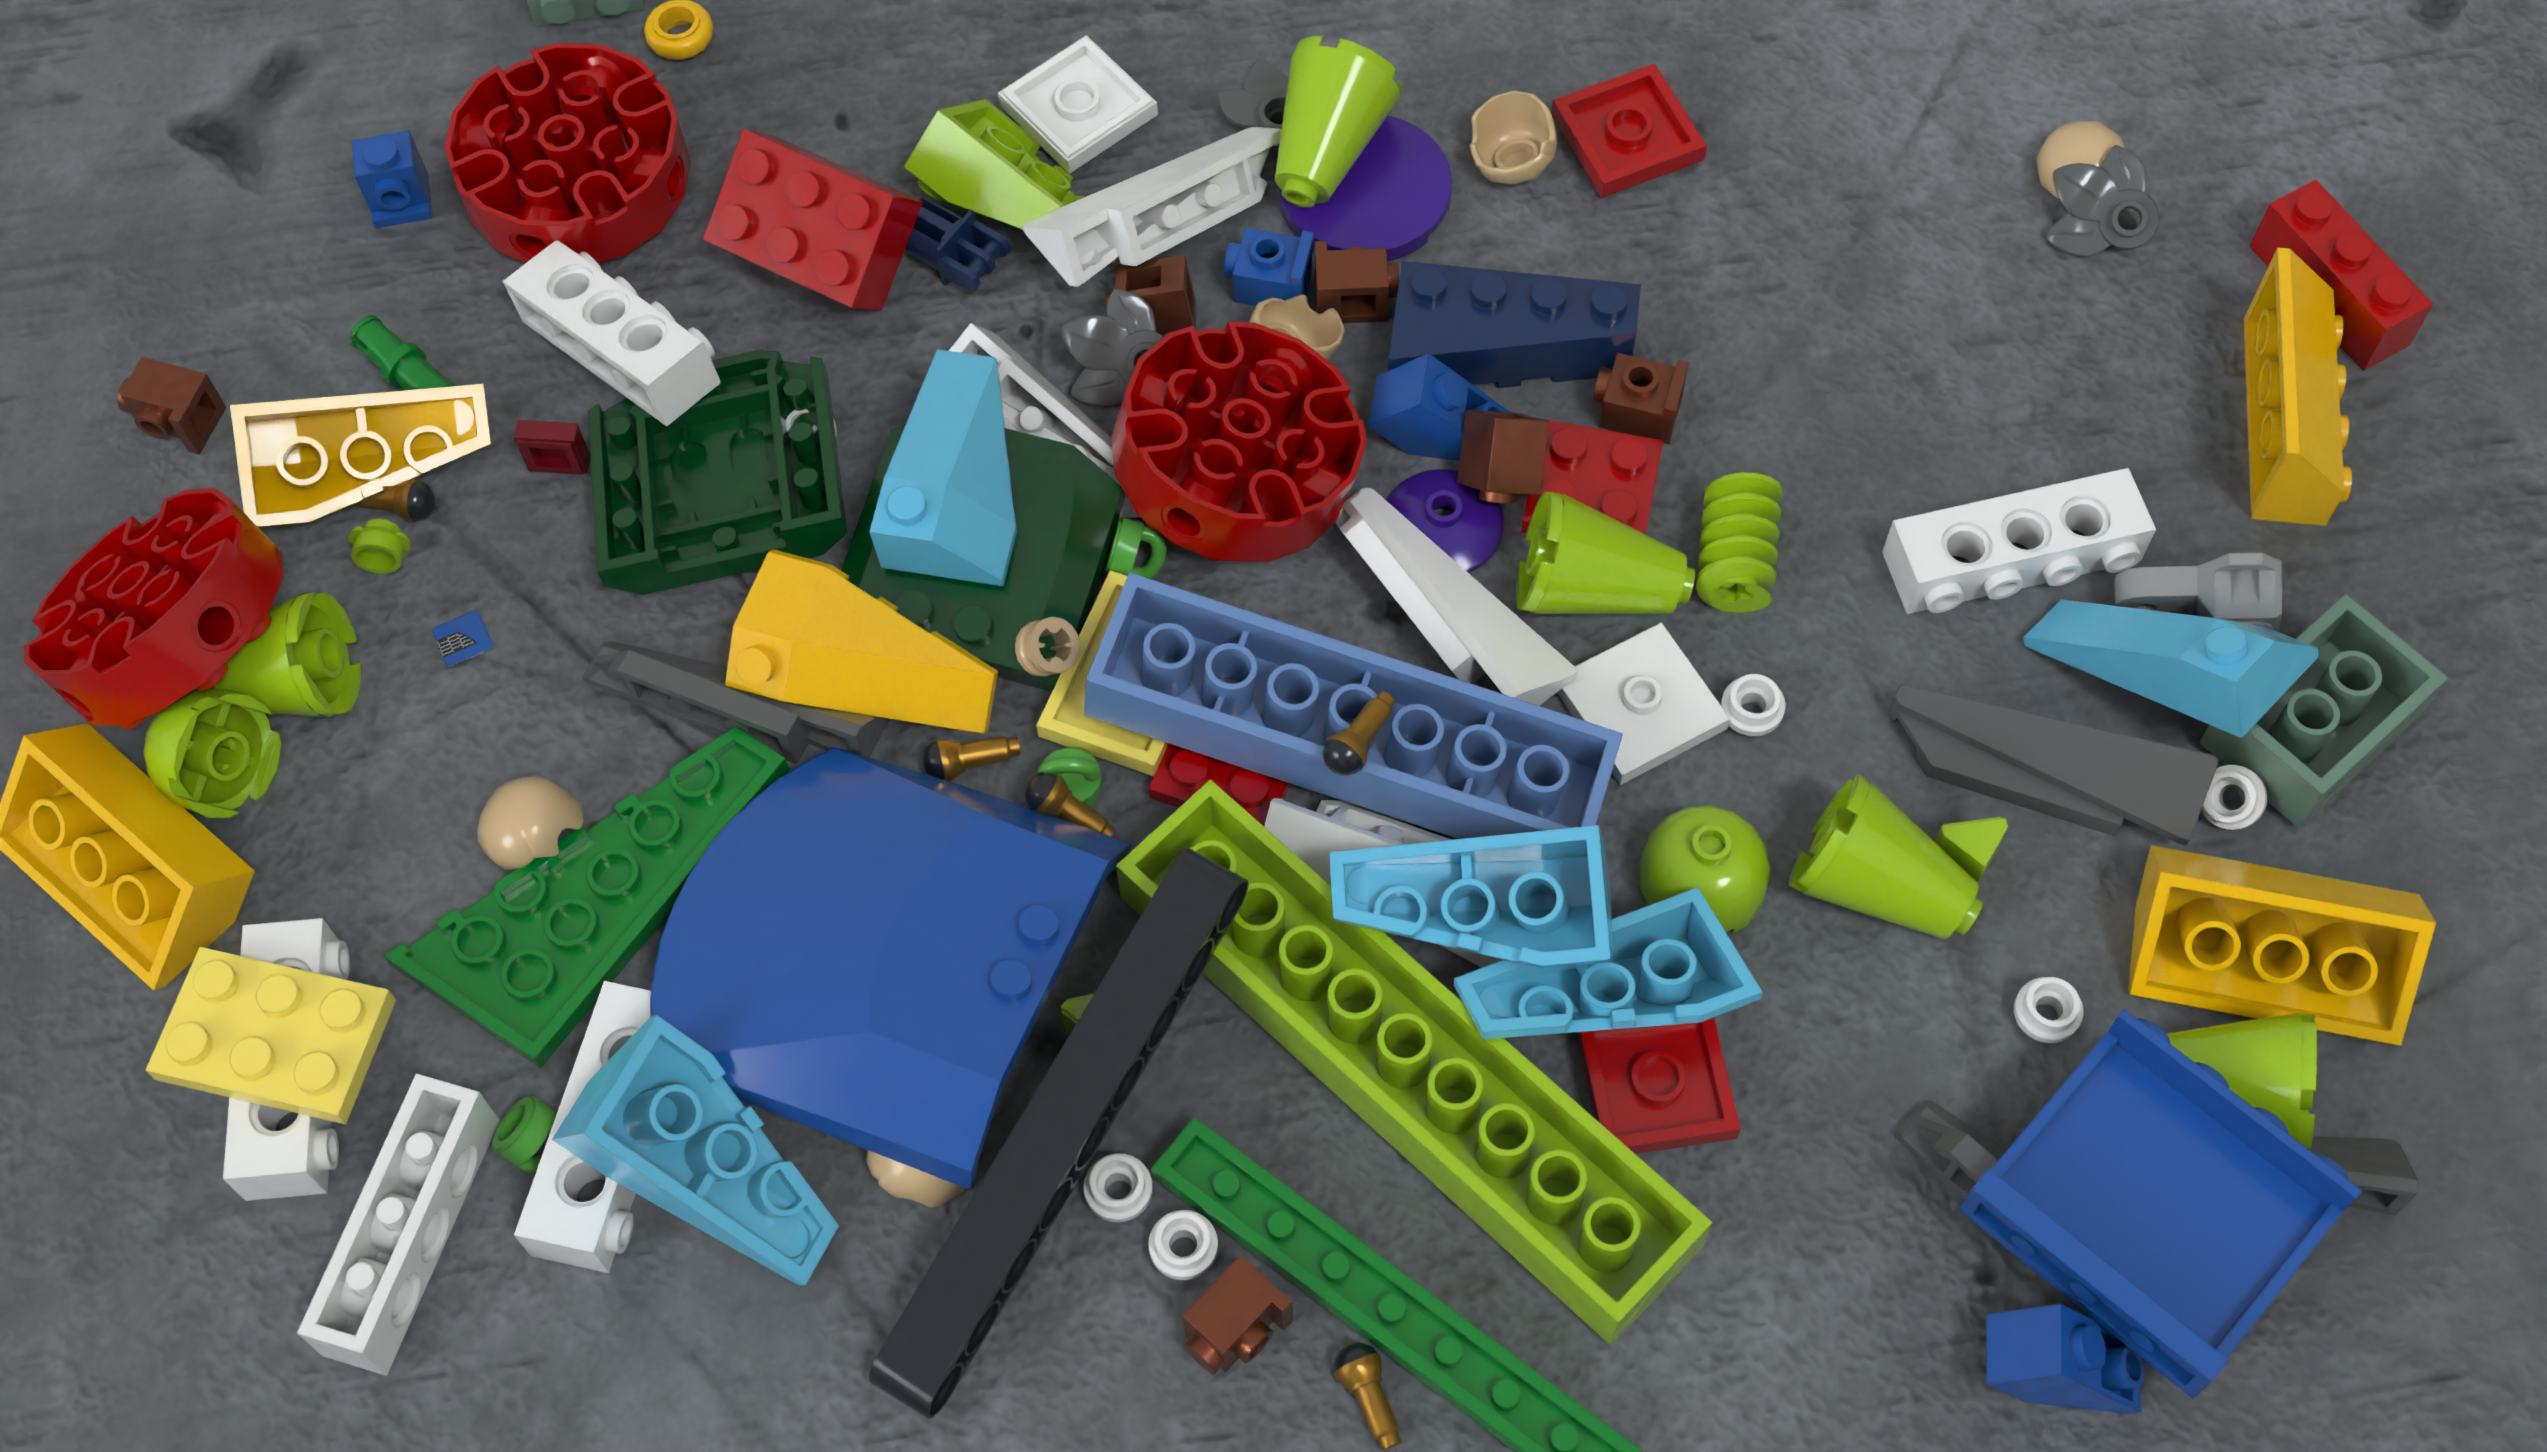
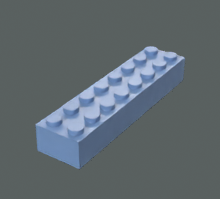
[1084,572,1623,839]

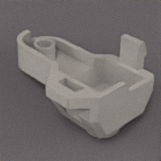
[2114,553,2282,632]

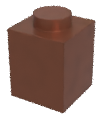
[1457,410,1549,504]

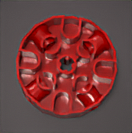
[444,43,691,263]
[1111,322,1367,562]
[23,488,284,730]

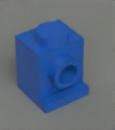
[351,130,433,228]
[1224,228,1314,306]

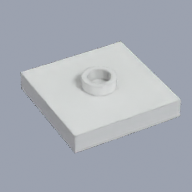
[998,35,1158,174]
[1557,622,1730,785]

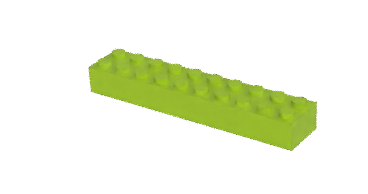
[1116,780,1713,1346]

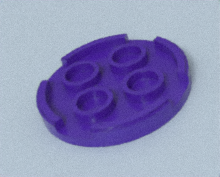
[1279,115,1452,261]

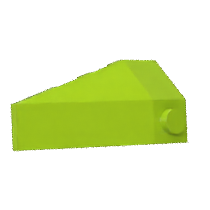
[904,99,1119,263]

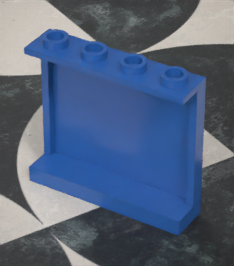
[1959,1009,2362,1399]

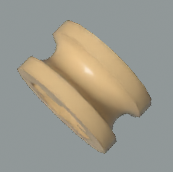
[1015,617,1080,677]

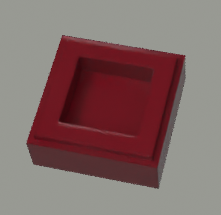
[514,420,590,475]

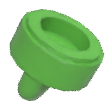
[1104,517,1167,579]
[1037,747,1103,807]
[492,1096,557,1173]

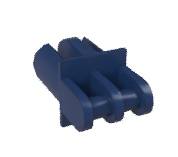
[905,196,1011,292]

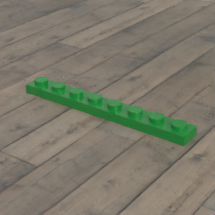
[1151,1117,1643,1452]

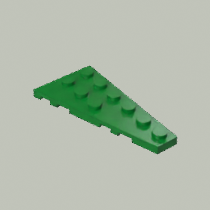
[383,726,789,1069]

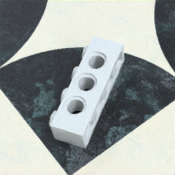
[502,240,721,426]
[1882,468,2156,614]
[223,918,350,1201]
[514,981,651,1273]
[297,1074,500,1376]

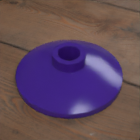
[1387,469,1504,573]

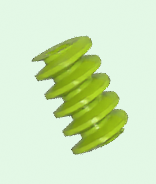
[1695,472,1783,613]

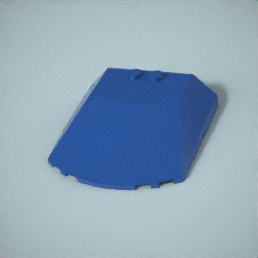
[650,747,1132,1189]

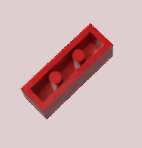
[2249,179,2433,371]

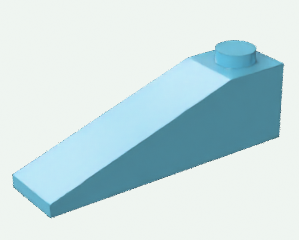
[869,349,1017,586]
[2023,599,2319,738]
[1329,825,1612,968]
[1454,887,1762,1039]
[552,1015,839,1286]

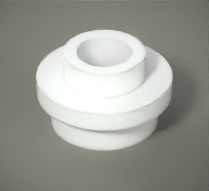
[1721,674,1785,736]
[2201,765,2267,830]
[2014,977,2083,1043]
[1084,1153,1153,1222]
[1149,1210,1218,1280]

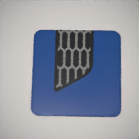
[432,610,493,666]

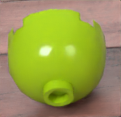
[143,688,281,818]
[1637,805,1770,934]

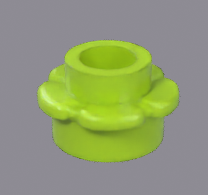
[348,519,411,574]

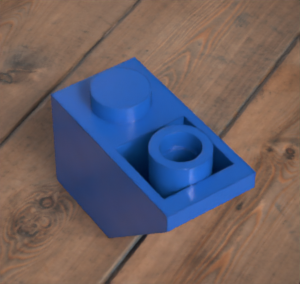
[1368,353,1510,461]
[1986,1304,2145,1414]

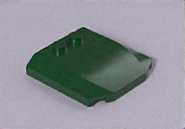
[588,349,848,595]
[841,427,1126,692]

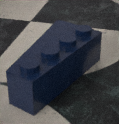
[1388,261,1641,388]

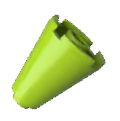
[1275,36,1404,208]
[1515,491,1695,614]
[194,592,362,717]
[1789,774,1983,940]
[2166,1013,2317,1151]

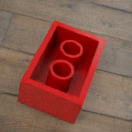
[703,129,923,311]

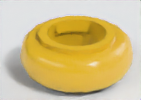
[644,0,714,60]

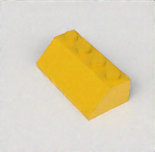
[2244,248,2352,526]
[0,723,255,991]
[2128,845,2436,1046]

